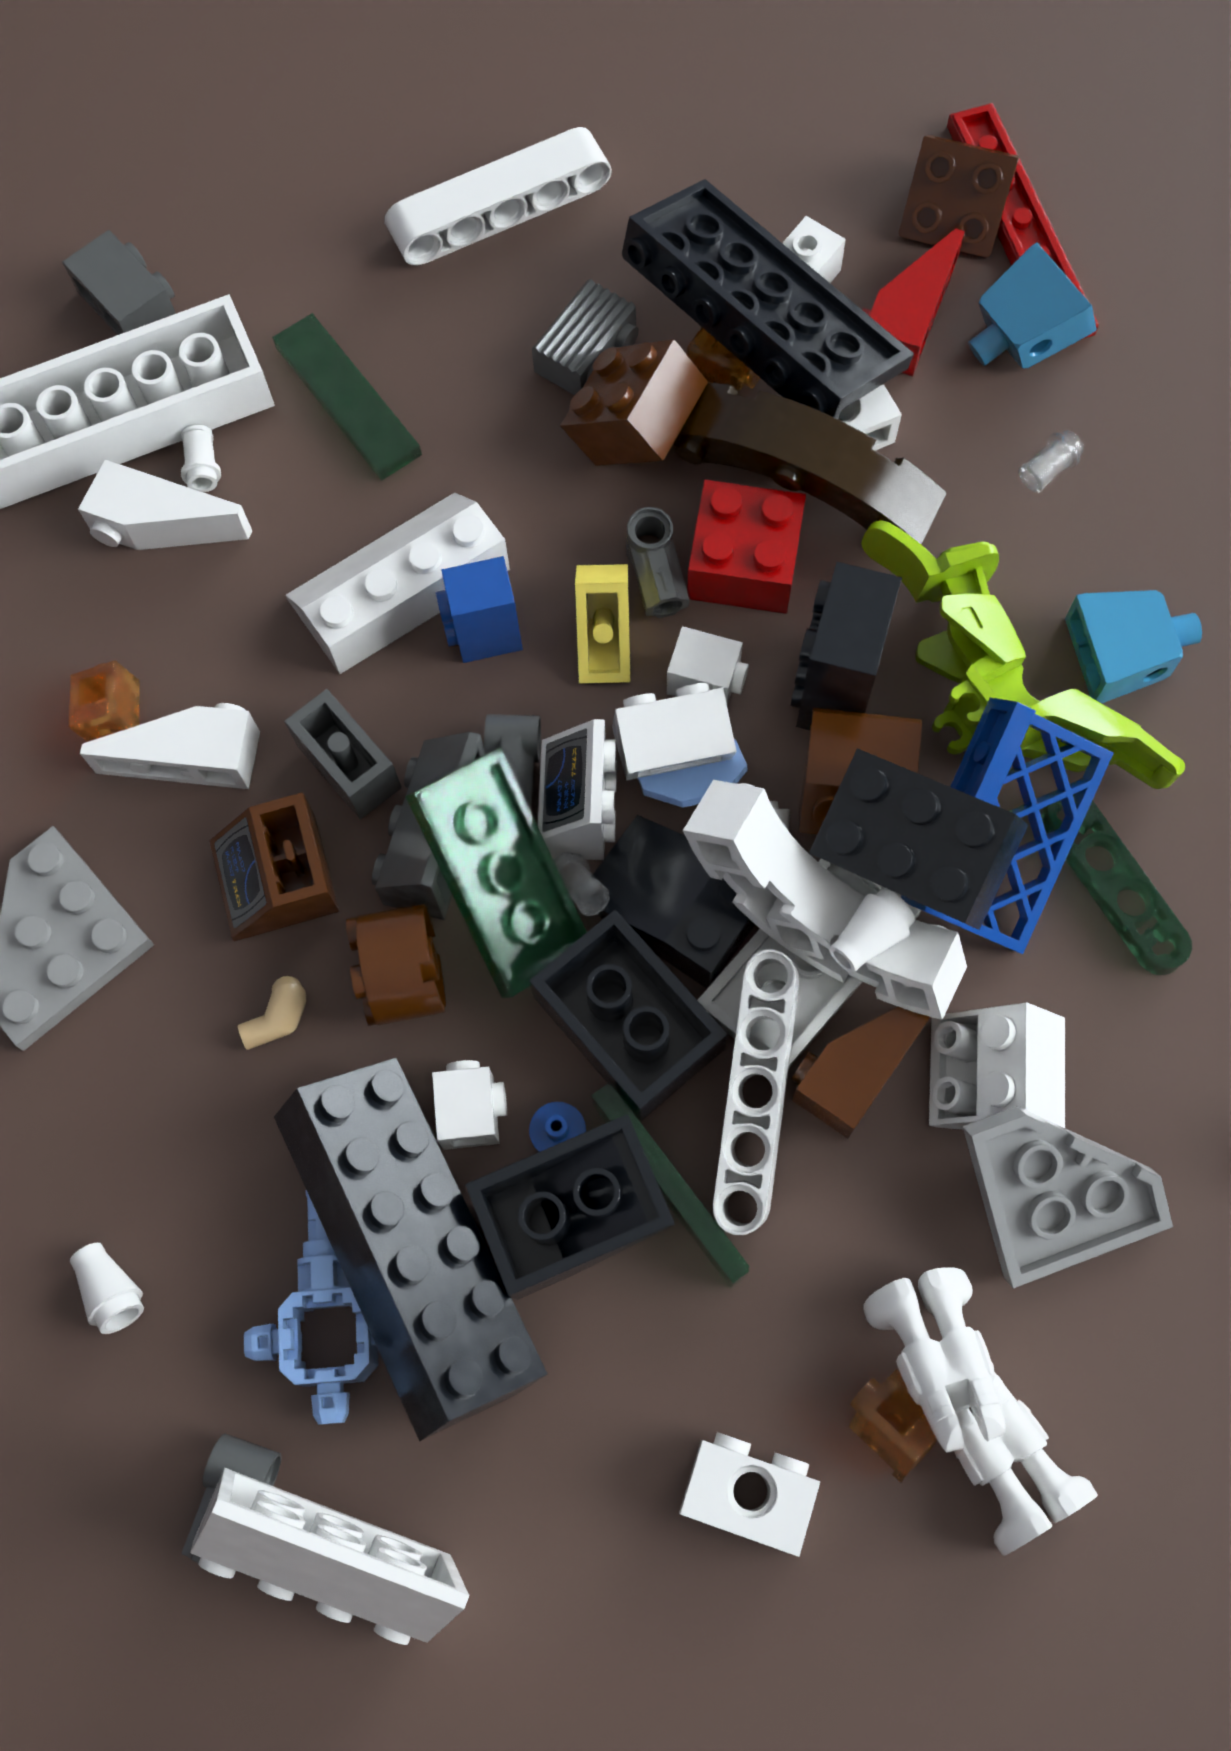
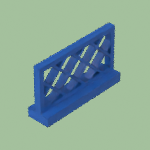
[901,697,1114,954]

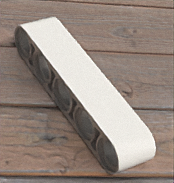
[384,127,612,266]
[713,949,800,1235]

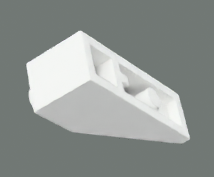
[78,460,252,550]
[80,703,260,789]

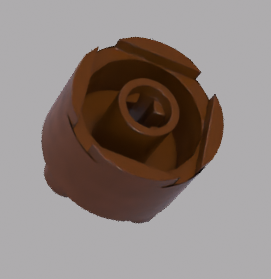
[346,904,446,1026]

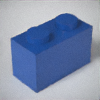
[435,556,523,663]

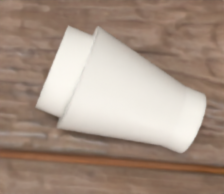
[829,888,915,973]
[70,1243,144,1334]

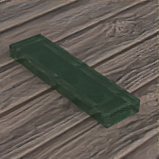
[272,313,422,481]
[591,1083,750,1288]

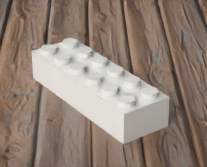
[0,294,275,509]

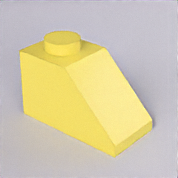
[575,564,630,684]

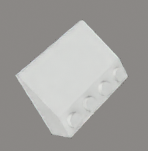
[190,1468,469,1645]

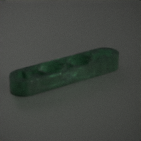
[1042,794,1192,975]

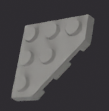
[0,826,154,1051]
[963,1106,1173,1289]

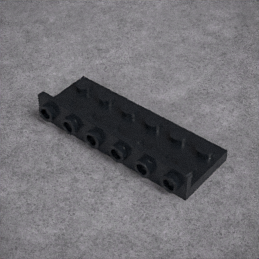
[622,179,914,419]

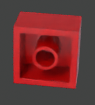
[687,479,806,614]

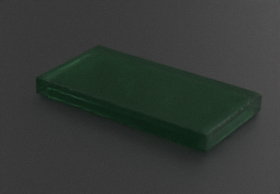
[405,748,587,998]

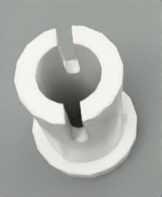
[181,425,221,492]

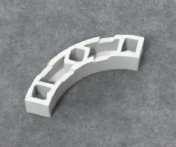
[683,780,967,1020]

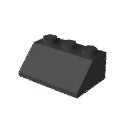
[372,732,488,920]

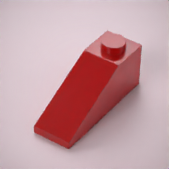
[862,228,965,377]

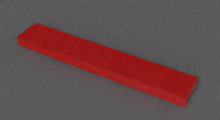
[947,103,1099,339]

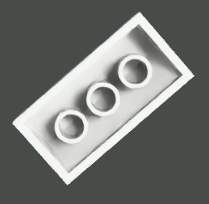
[285,492,510,674]

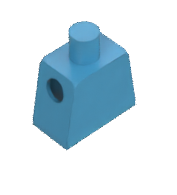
[968,242,1097,368]
[1065,590,1202,703]

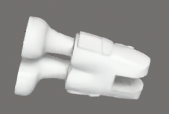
[863,1268,1005,1453]
[954,1372,1098,1556]

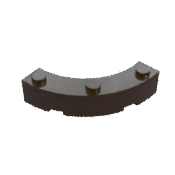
[673,383,947,544]

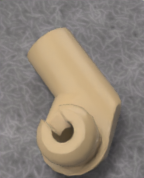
[238,976,306,1050]

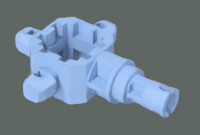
[244,1190,378,1425]

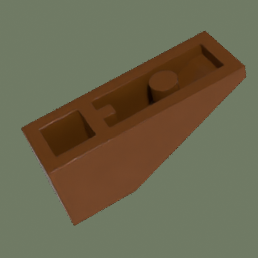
[791,1006,931,1139]

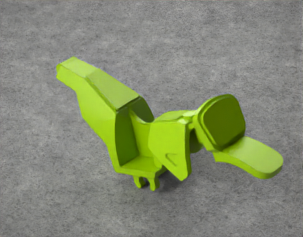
[861,521,1185,789]

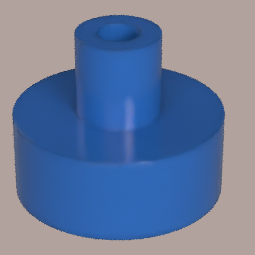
[529,1102,586,1152]

